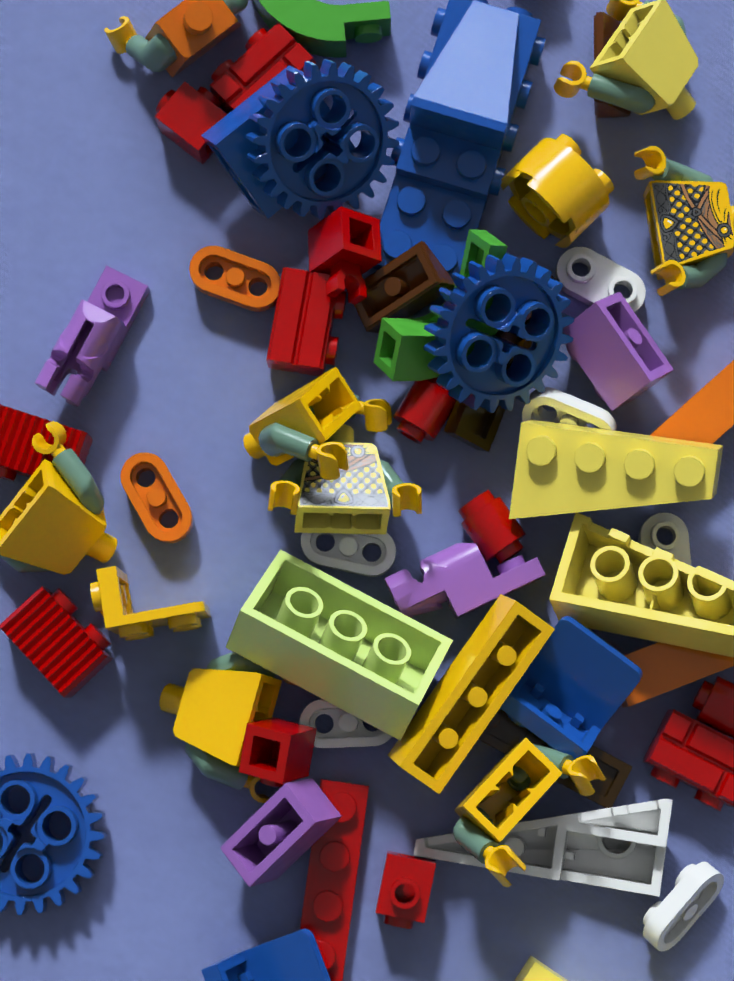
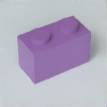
[563,292,674,411]
[220,778,342,887]

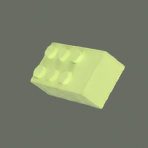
[226,549,453,741]

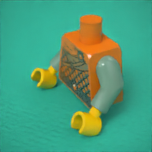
[104,0,248,78]

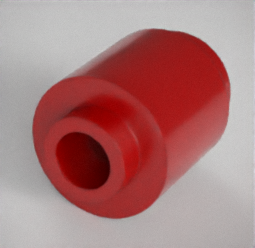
[393,377,456,444]
[458,490,526,564]
[692,676,734,738]

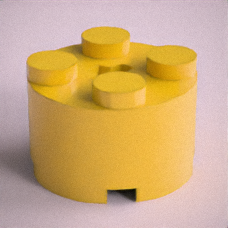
[501,134,614,248]

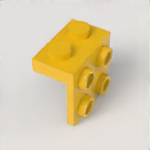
[90,566,211,641]

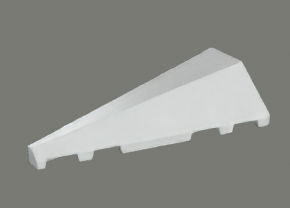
[413,799,673,897]

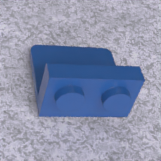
[500,616,643,760]
[201,929,331,981]

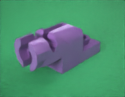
[35,265,150,407]
[384,543,546,619]

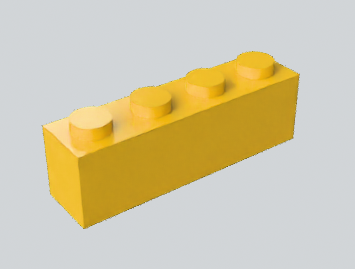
[388,594,555,794]

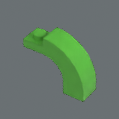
[252,0,391,58]
[373,229,508,381]

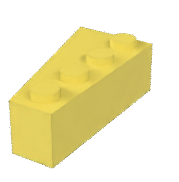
[509,419,723,519]
[549,513,734,657]

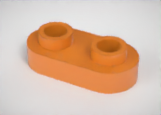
[189,246,280,312]
[120,452,194,543]

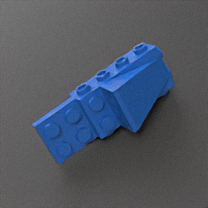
[373,0,546,291]

